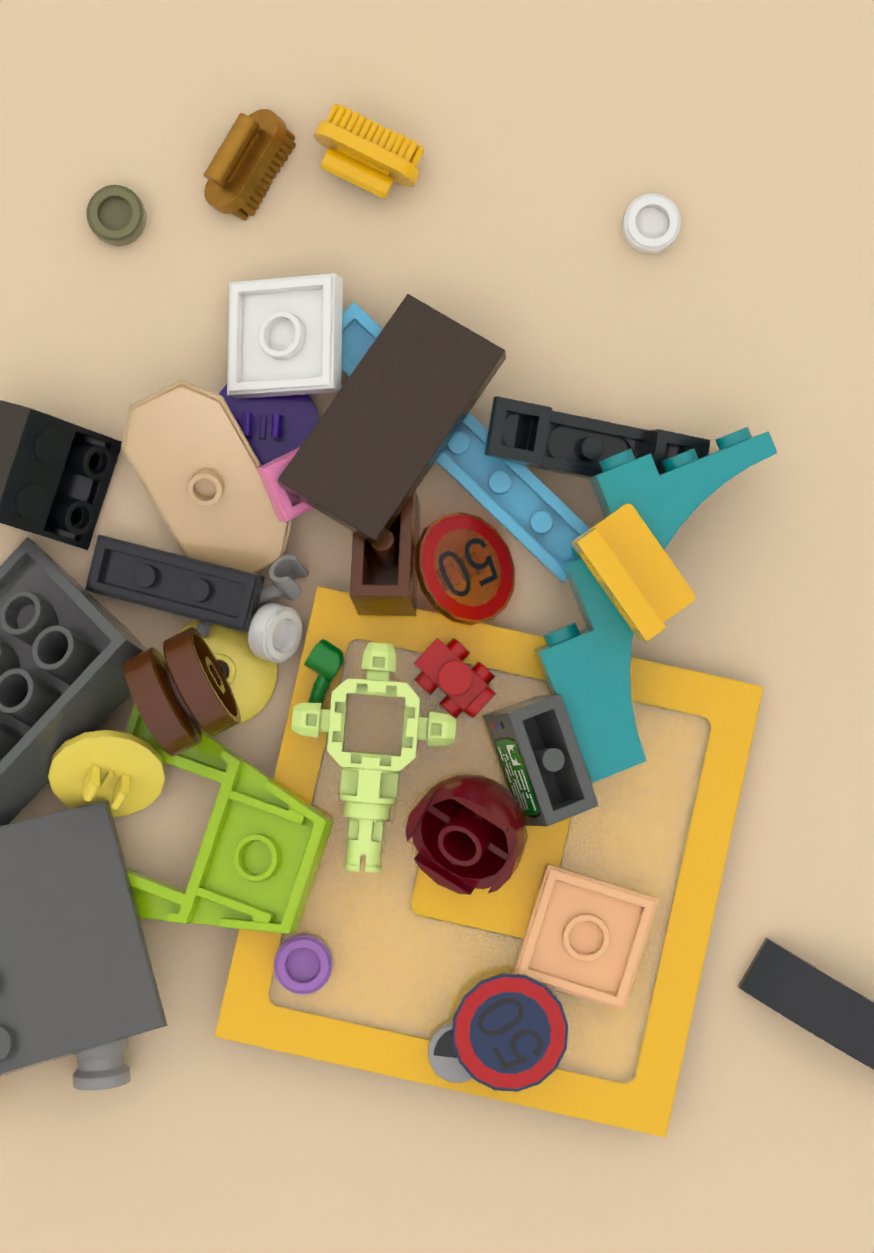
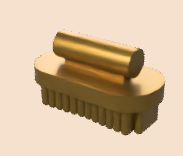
[203,109,296,221]

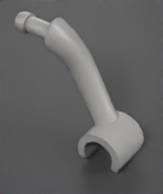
[196,554,309,638]

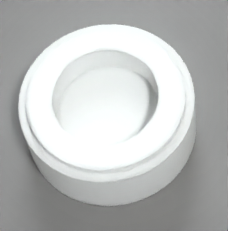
[622,193,681,254]
[248,603,302,663]

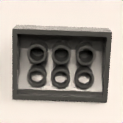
[0,537,147,826]
[0,800,168,1076]

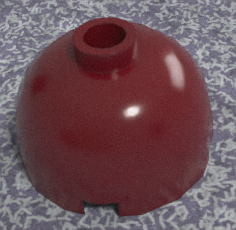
[405,774,528,895]

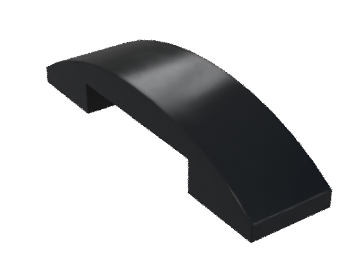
[484,396,711,479]
[738,938,874,1070]

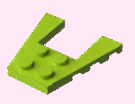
[125,703,333,934]

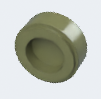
[86,185,147,246]

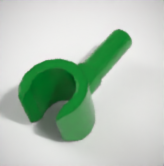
[304,639,344,704]

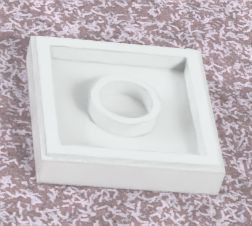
[227,273,343,399]

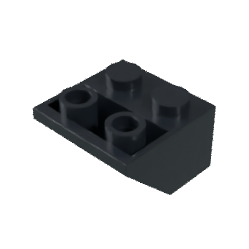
[0,400,122,550]

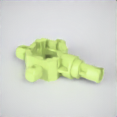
[291,642,457,873]

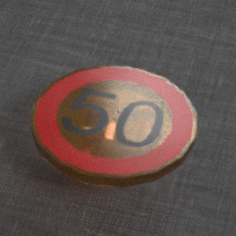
[415,512,515,625]

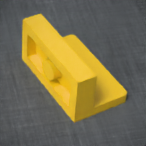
[570,503,696,642]

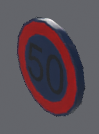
[452,973,568,1092]

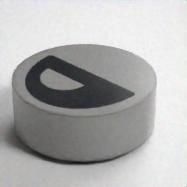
[428,1021,472,1083]

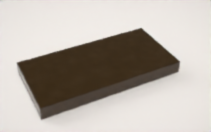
[277,294,506,546]

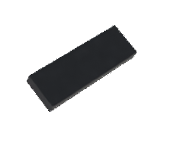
[85,535,265,632]

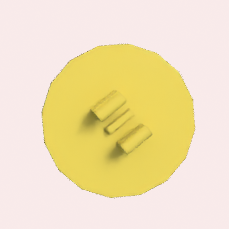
[48,730,166,817]

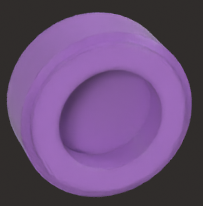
[274,934,333,995]

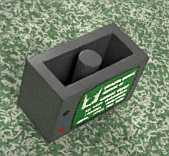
[484,694,599,827]

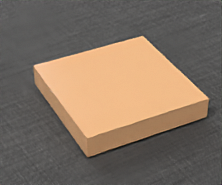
[512,863,659,1011]

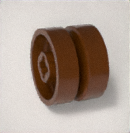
[123,627,241,757]

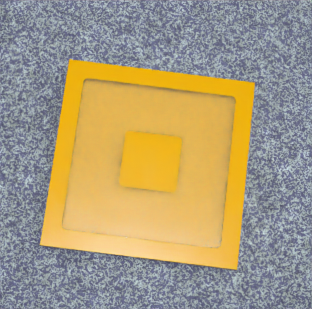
[215,586,764,1138]

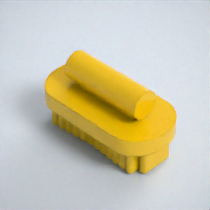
[313,104,424,200]

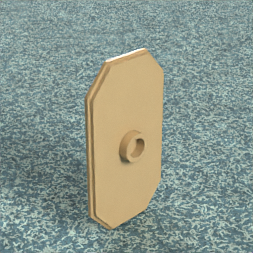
[121,380,293,574]

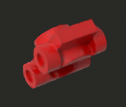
[414,638,496,719]

